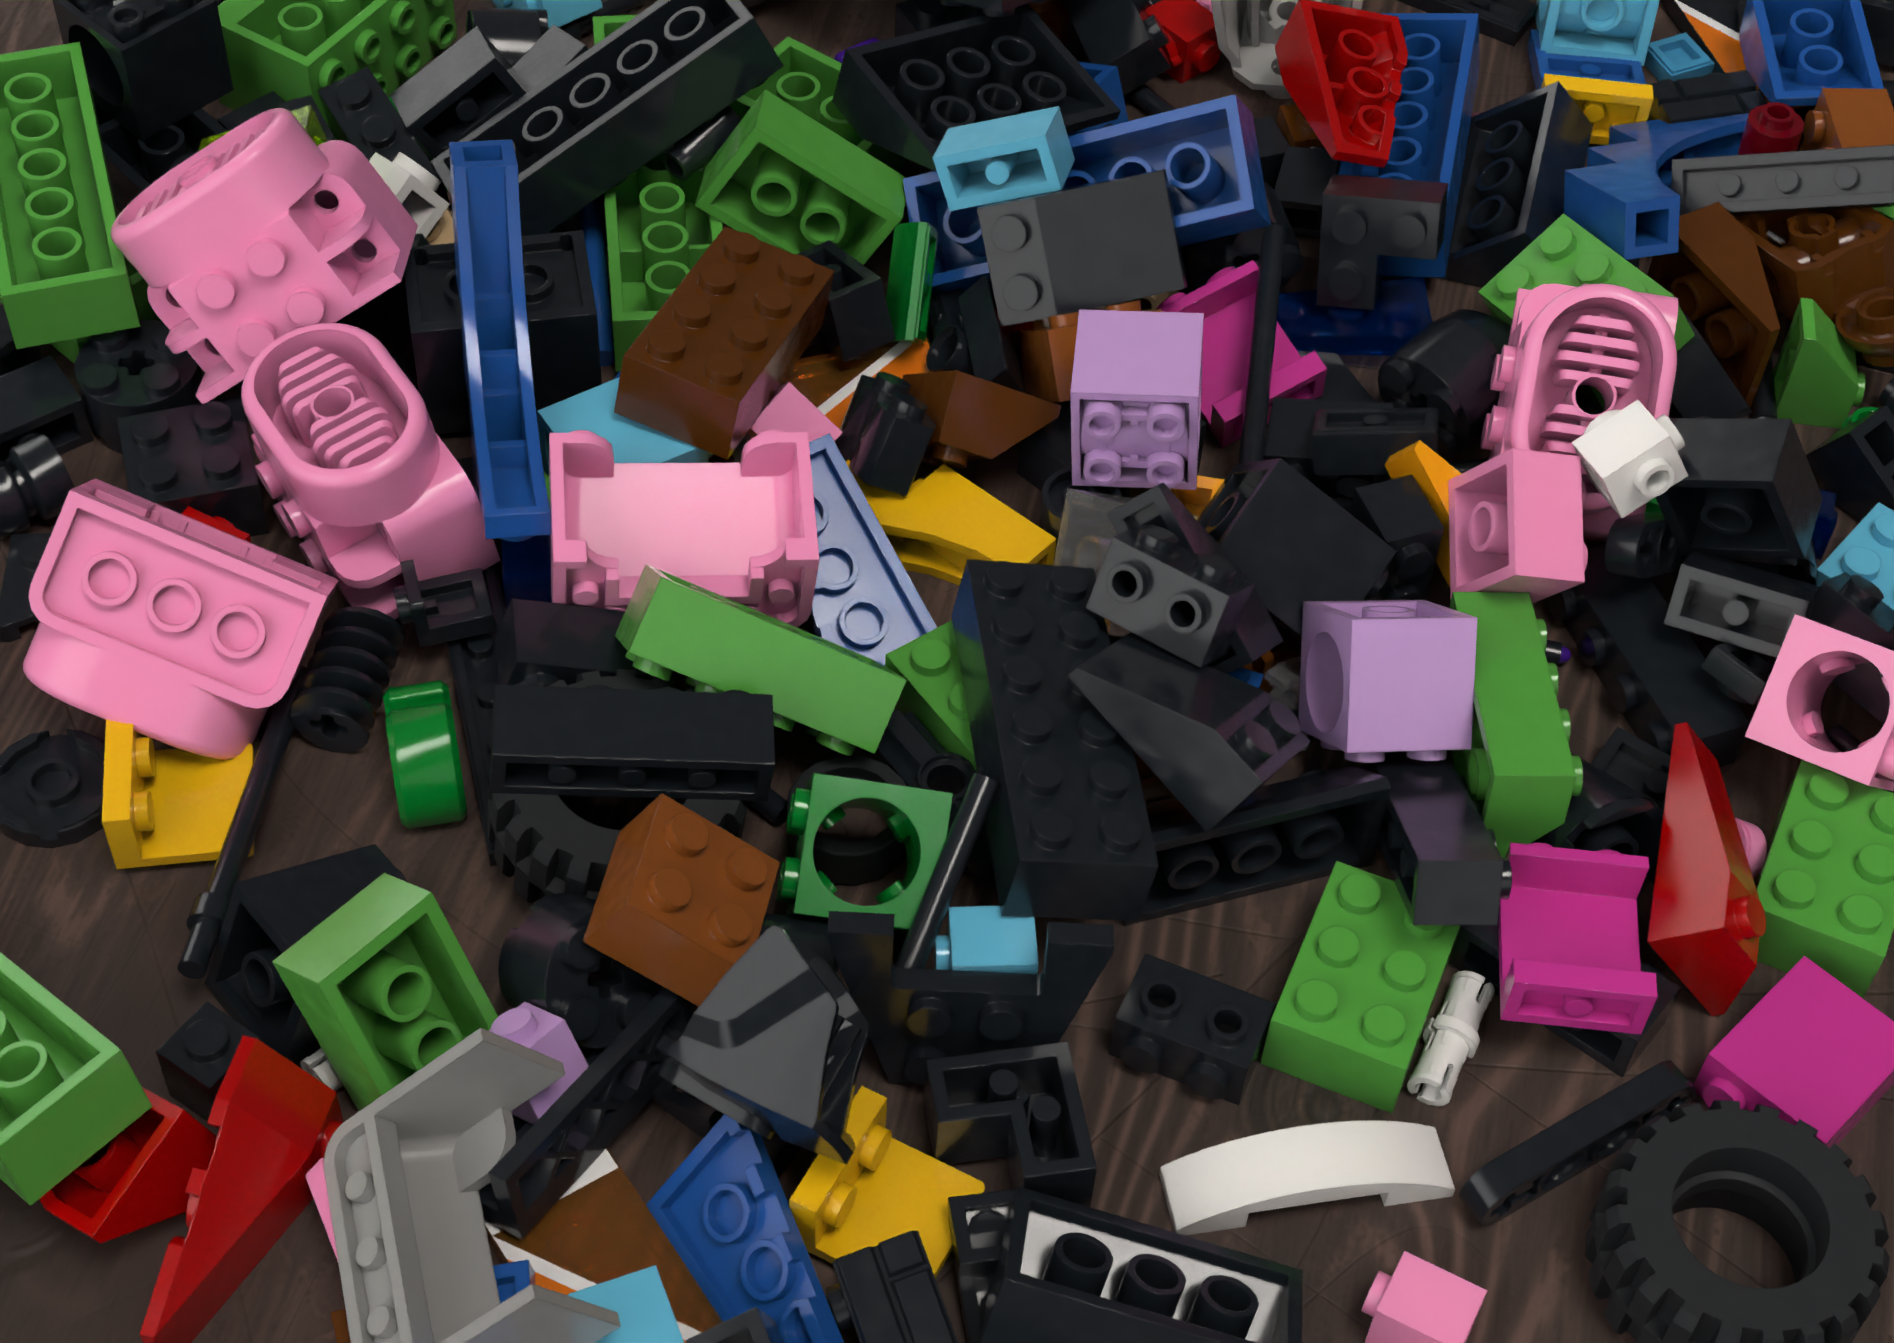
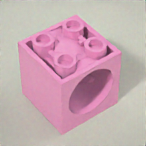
[1745,614,1894,791]

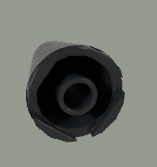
[1532,752,1663,870]

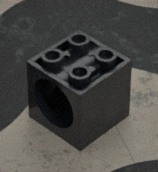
[52,0,234,141]

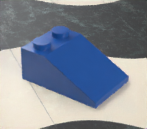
[1739,0,1884,106]

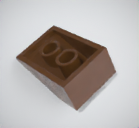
[1647,202,1780,409]

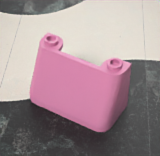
[549,430,819,627]

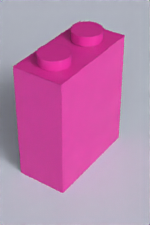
[1694,956,1894,1148]

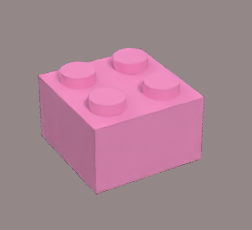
[1448,448,1588,603]

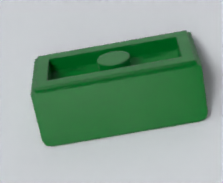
[886,222,939,345]

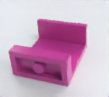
[1157,260,1327,448]
[1498,842,1658,1035]

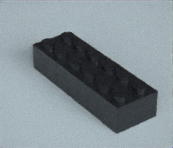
[431,0,784,236]
[951,559,1159,921]

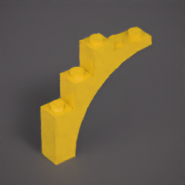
[846,459,1056,586]

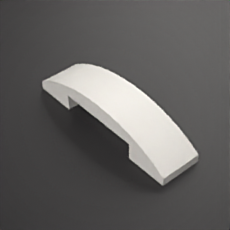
[1159,1120,1455,1236]

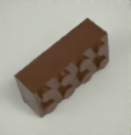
[614,226,835,460]

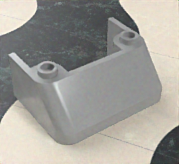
[324,1028,621,1343]

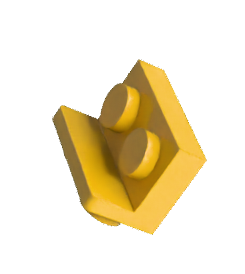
[1541,74,1653,145]

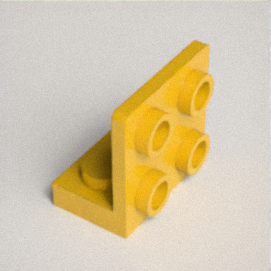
[102,719,255,869]
[789,1086,985,1279]

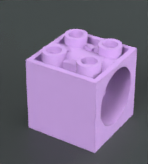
[1070,309,1204,490]
[1298,600,1477,763]

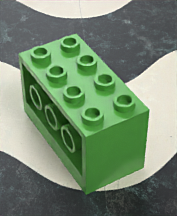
[218,0,457,140]

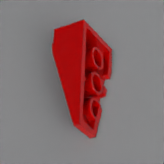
[1274,0,1408,168]
[1647,722,1766,1016]
[140,1035,344,1343]
[39,1087,217,1244]

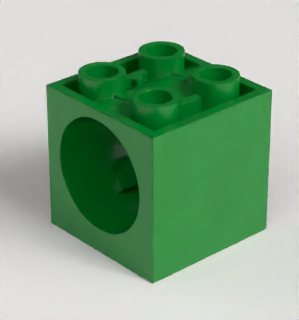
[776,773,953,936]

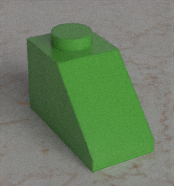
[1774,298,1865,429]

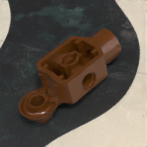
[1734,208,1894,367]

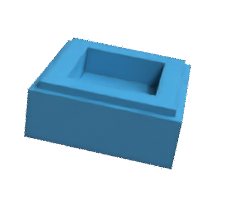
[1644,33,1715,81]

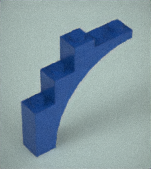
[1564,113,1749,260]
[449,140,551,542]

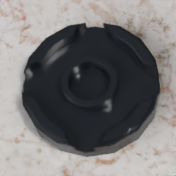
[0,729,105,848]

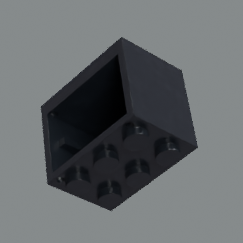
[404,230,602,434]

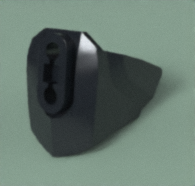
[656,925,871,1165]

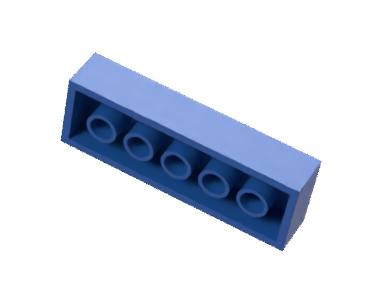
[1338,13,1480,278]
[903,94,1271,298]

